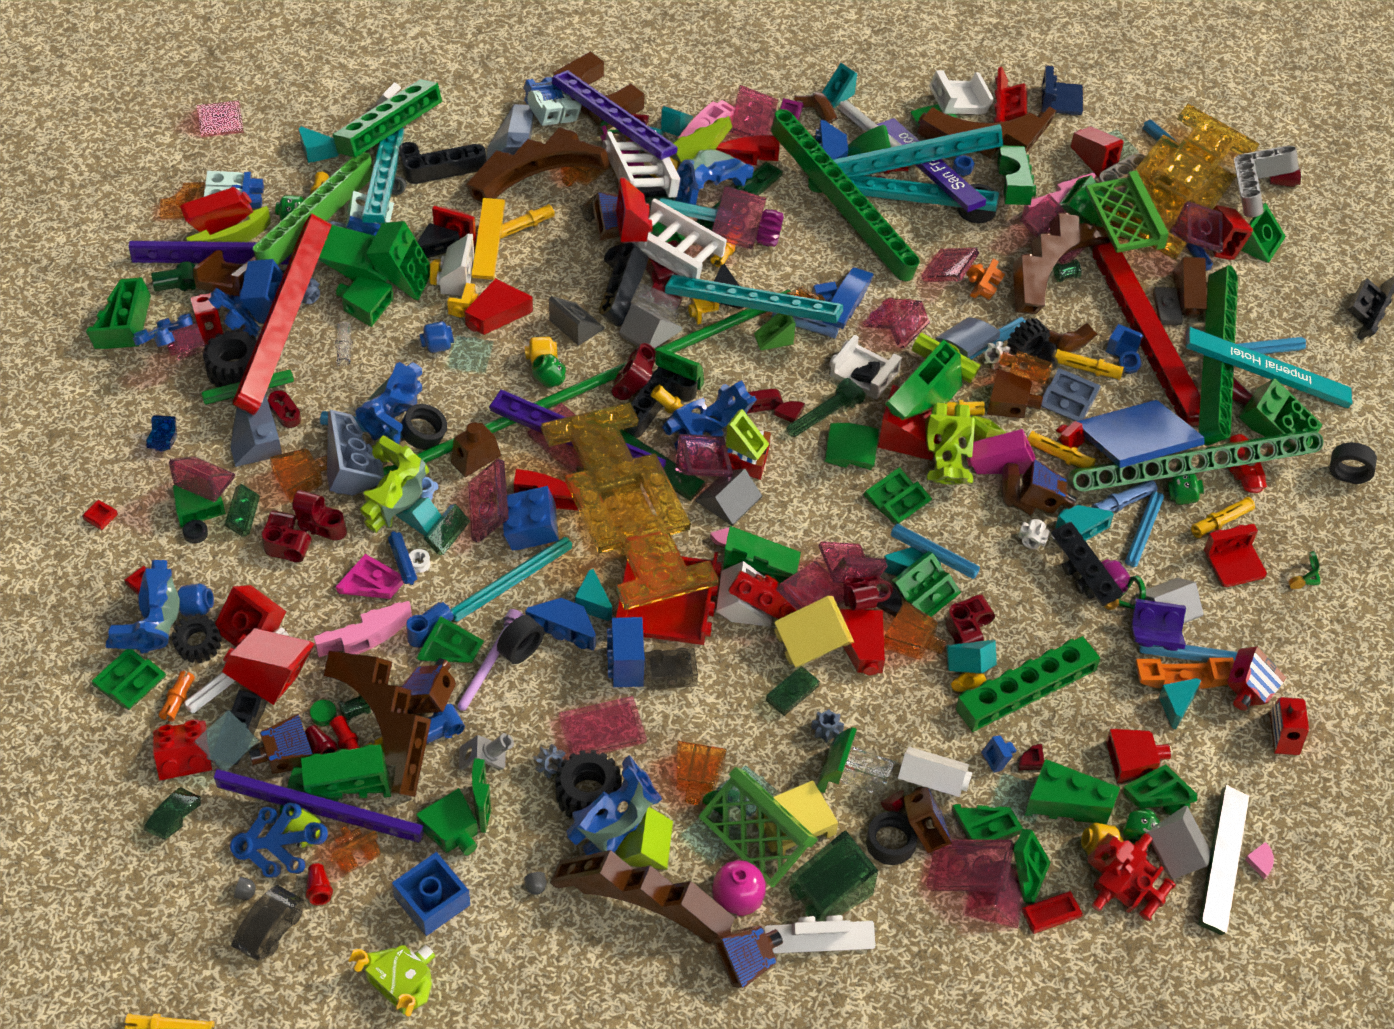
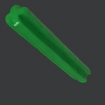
[202,370,294,405]

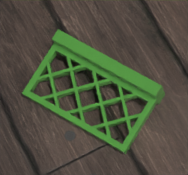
[1086,170,1169,253]
[698,767,818,888]

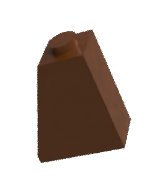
[1173,257,1207,318]

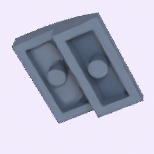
[935,317,1000,358]
[1041,368,1101,421]

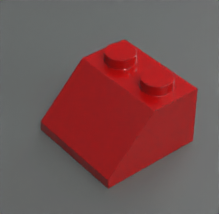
[615,178,652,242]
[215,585,287,646]

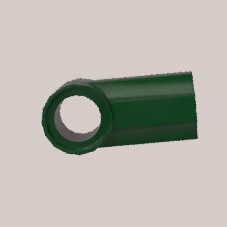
[151,262,196,292]

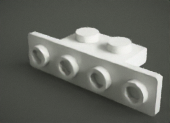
[764,915,875,953]

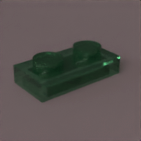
[224,484,260,537]
[423,504,470,555]
[766,666,820,716]

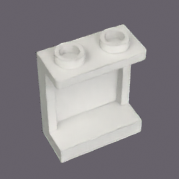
[929,70,993,114]
[829,335,902,400]

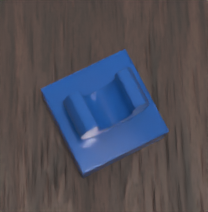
[810,281,837,302]
[981,735,1017,773]

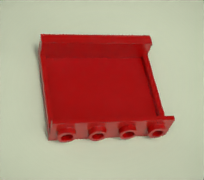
[616,541,722,645]

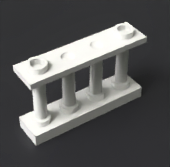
[603,130,680,197]
[623,198,727,279]

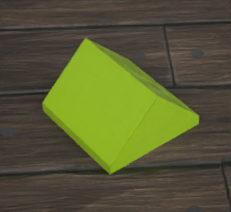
[615,807,673,870]

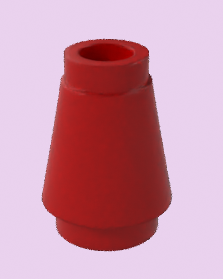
[306,863,333,906]

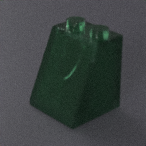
[789,830,878,922]

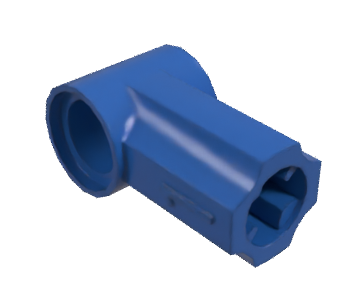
[406,602,454,648]
[426,704,465,744]

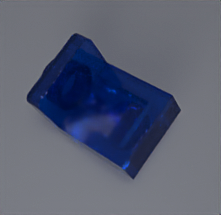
[146,415,177,451]

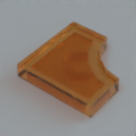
[160,182,206,219]

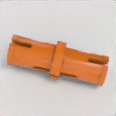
[158,671,195,722]

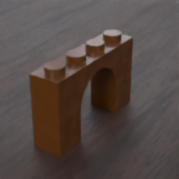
[553,51,645,130]

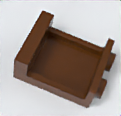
[193,250,256,296]

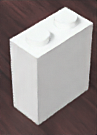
[898,747,972,797]

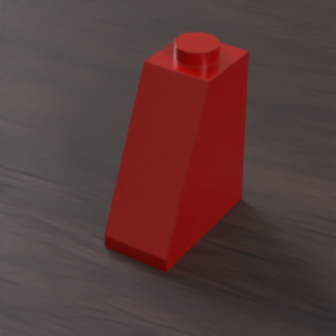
[1071,126,1124,178]
[180,187,253,235]
[1207,205,1253,260]
[464,278,533,335]
[839,609,885,675]

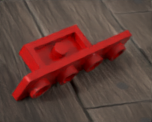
[994,66,1027,123]
[728,571,807,619]

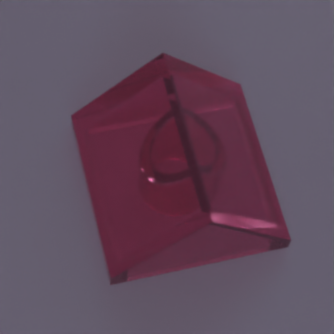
[196,101,244,137]
[1172,201,1223,253]
[675,434,733,477]
[169,456,235,502]
[964,861,1023,929]

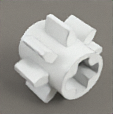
[983,341,1012,369]
[1018,519,1050,549]

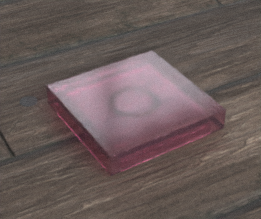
[921,247,979,282]

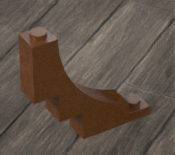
[917,106,1056,159]
[324,651,431,797]
[550,850,735,943]

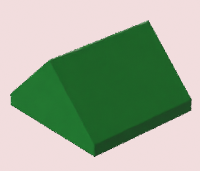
[1240,203,1286,263]

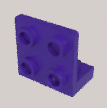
[1131,599,1186,651]

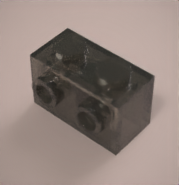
[644,647,698,690]

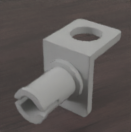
[459,733,514,770]

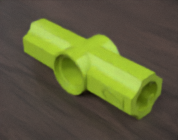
[911,333,981,383]

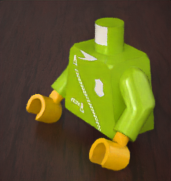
[348,945,435,1017]

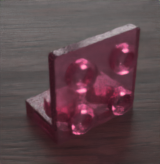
[863,298,930,348]
[818,541,888,583]

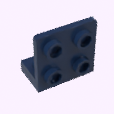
[1041,65,1083,115]

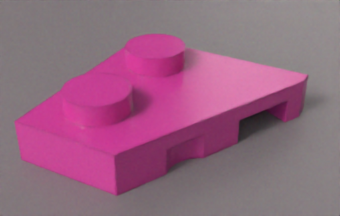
[336,554,404,599]

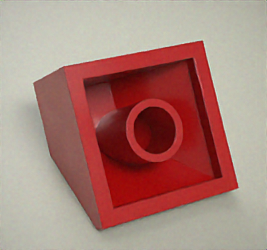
[432,206,476,250]

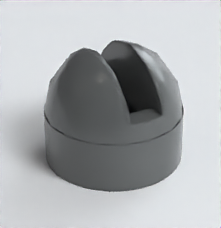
[392,176,407,195]
[524,872,547,895]
[234,876,256,900]

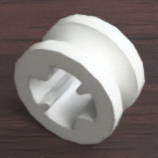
[409,549,430,573]

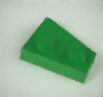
[416,616,485,663]

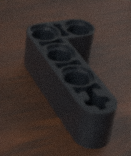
[399,142,486,184]
[599,242,648,326]
[623,366,698,438]

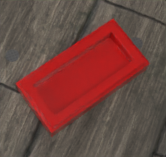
[1021,891,1083,934]

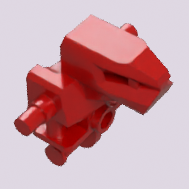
[1087,833,1176,921]

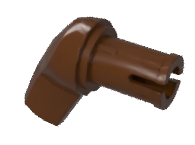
[794,91,838,124]
[1047,323,1098,353]
[1002,463,1036,516]

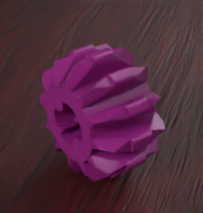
[756,209,784,247]

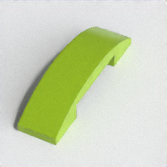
[186,206,271,242]

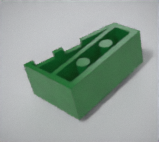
[86,277,151,349]
[723,526,801,589]
[301,744,392,799]
[1024,759,1121,824]

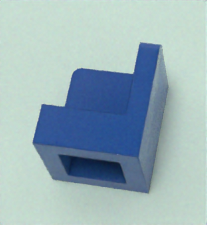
[1106,324,1143,358]

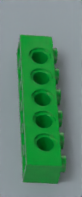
[332,79,443,157]
[955,636,1100,733]

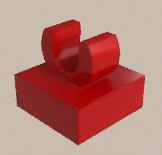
[1056,421,1085,448]

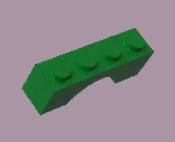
[997,145,1036,205]

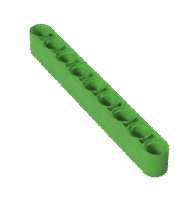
[253,153,373,265]

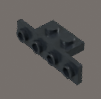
[1347,276,1394,340]
[1051,522,1123,606]

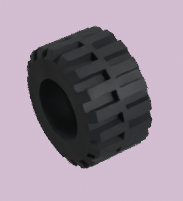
[203,330,257,388]
[555,750,622,818]

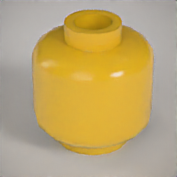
[525,336,558,365]
[1081,823,1123,859]

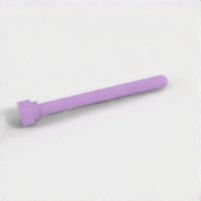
[457,609,523,711]

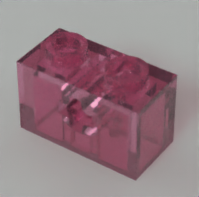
[167,323,205,361]

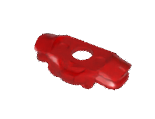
[1228,434,1267,493]

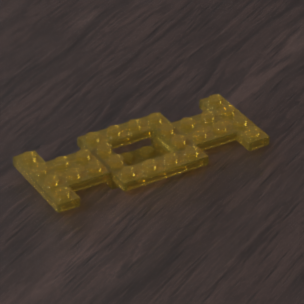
[1104,104,1260,261]
[541,402,719,610]

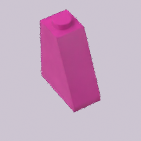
[966,429,1036,474]

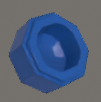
[953,155,975,176]
[1119,350,1142,374]

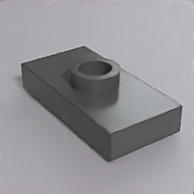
[1153,287,1183,325]

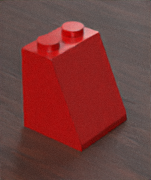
[878,385,942,460]
[222,628,315,705]

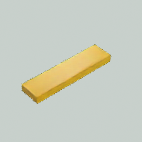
[472,198,505,280]

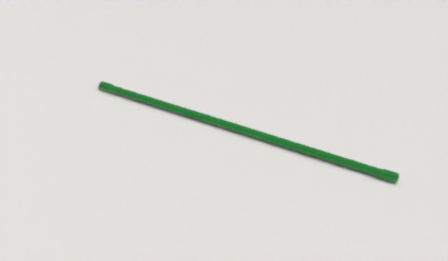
[375,289,793,487]

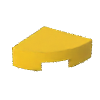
[430,259,442,285]
[951,672,986,692]

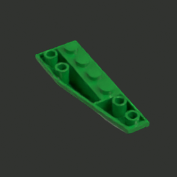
[885,339,963,420]

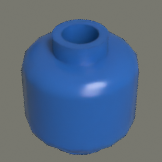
[419,321,454,353]
[178,583,214,617]

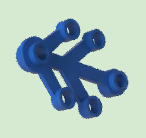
[208,288,260,337]
[133,313,193,347]
[230,803,328,878]

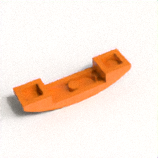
[1135,658,1234,689]

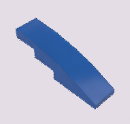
[822,267,874,329]

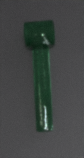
[786,378,866,437]

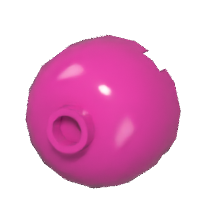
[712,860,766,916]

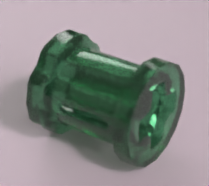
[1053,259,1082,282]
[338,693,371,723]

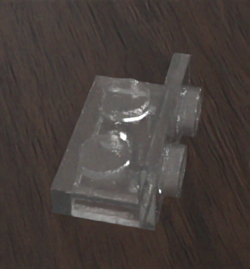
[631,283,680,321]
[839,746,896,798]

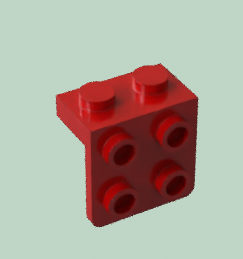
[1204,523,1267,587]
[153,719,213,781]

